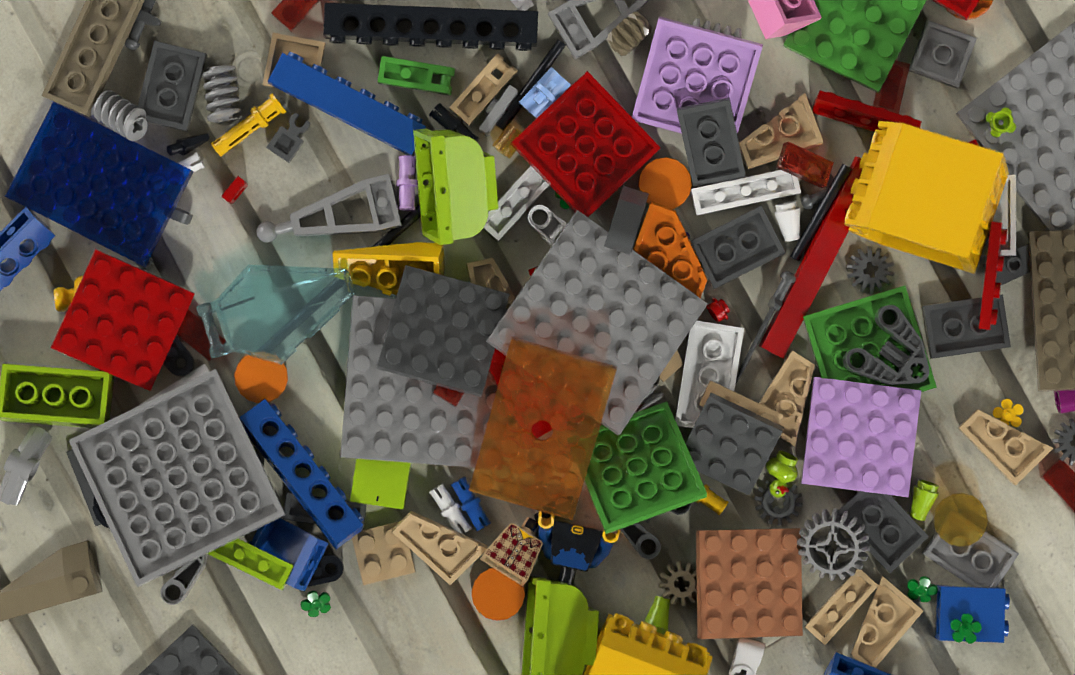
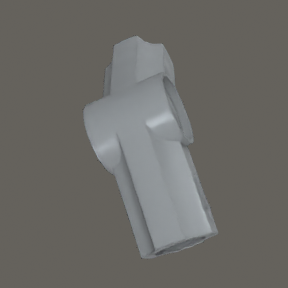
[0,426,52,506]

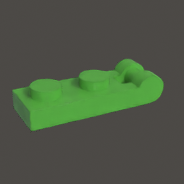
[377,56,455,95]

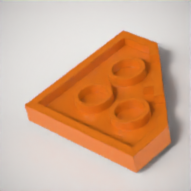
[633,202,707,298]

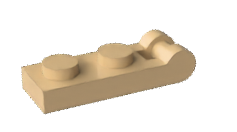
[449,53,519,126]

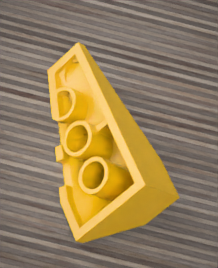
[332,242,445,296]

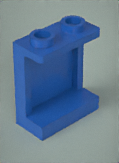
[248,518,329,591]
[935,585,1010,643]

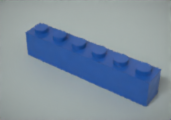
[268,52,426,156]

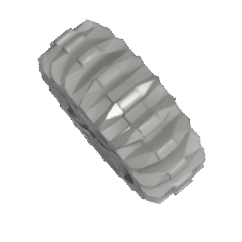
[797,508,871,581]

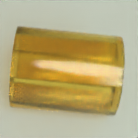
[492,123,522,159]

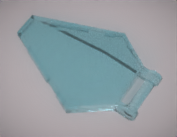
[196,265,356,365]

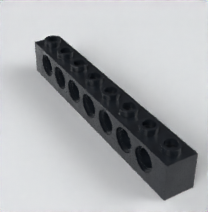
[323,3,538,51]

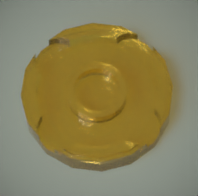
[933,493,988,547]

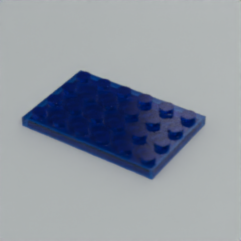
[5,102,194,267]

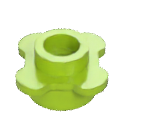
[986,107,1016,138]

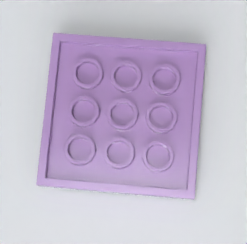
[632,17,763,134]
[801,377,921,497]

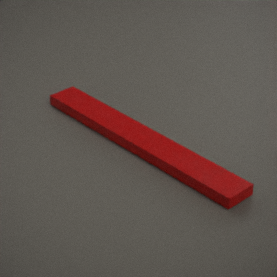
[759,156,863,359]

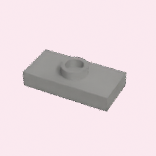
[479,85,518,136]

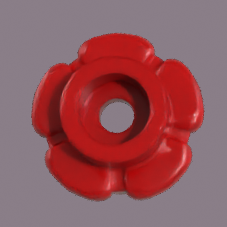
[706,298,730,323]

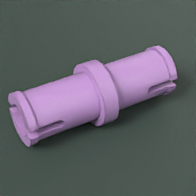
[396,155,418,211]

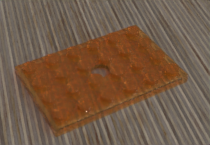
[469,337,617,520]

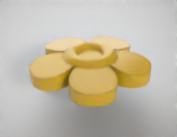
[993,398,1024,427]

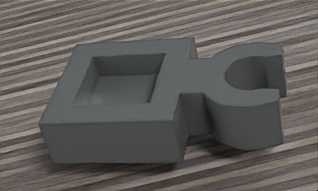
[266,113,310,163]

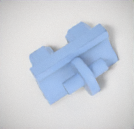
[519,67,571,119]

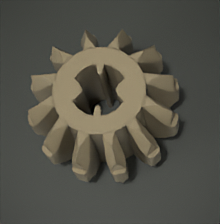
[607,11,652,56]
[658,561,697,607]

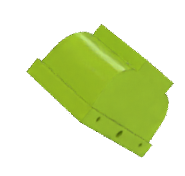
[413,128,498,245]
[521,576,599,675]

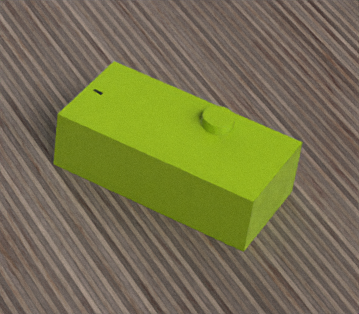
[0,364,114,428]
[350,459,412,509]

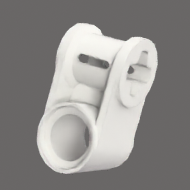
[527,205,567,246]
[728,638,766,675]

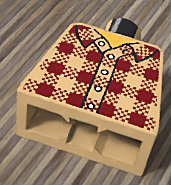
[480,517,543,586]

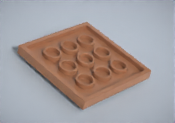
[696,528,803,639]

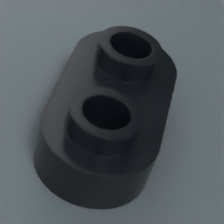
[164,335,195,376]
[307,555,344,587]

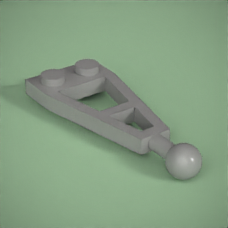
[548,0,650,60]
[256,174,402,243]

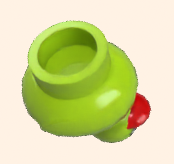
[765,451,798,498]

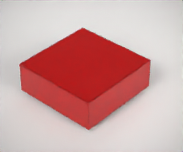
[221,176,248,204]

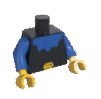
[538,511,621,585]

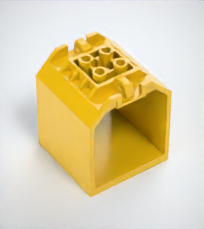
[844,121,1009,274]
[583,613,713,675]

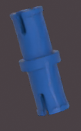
[450,476,491,531]

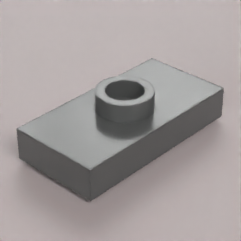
[983,244,1030,285]

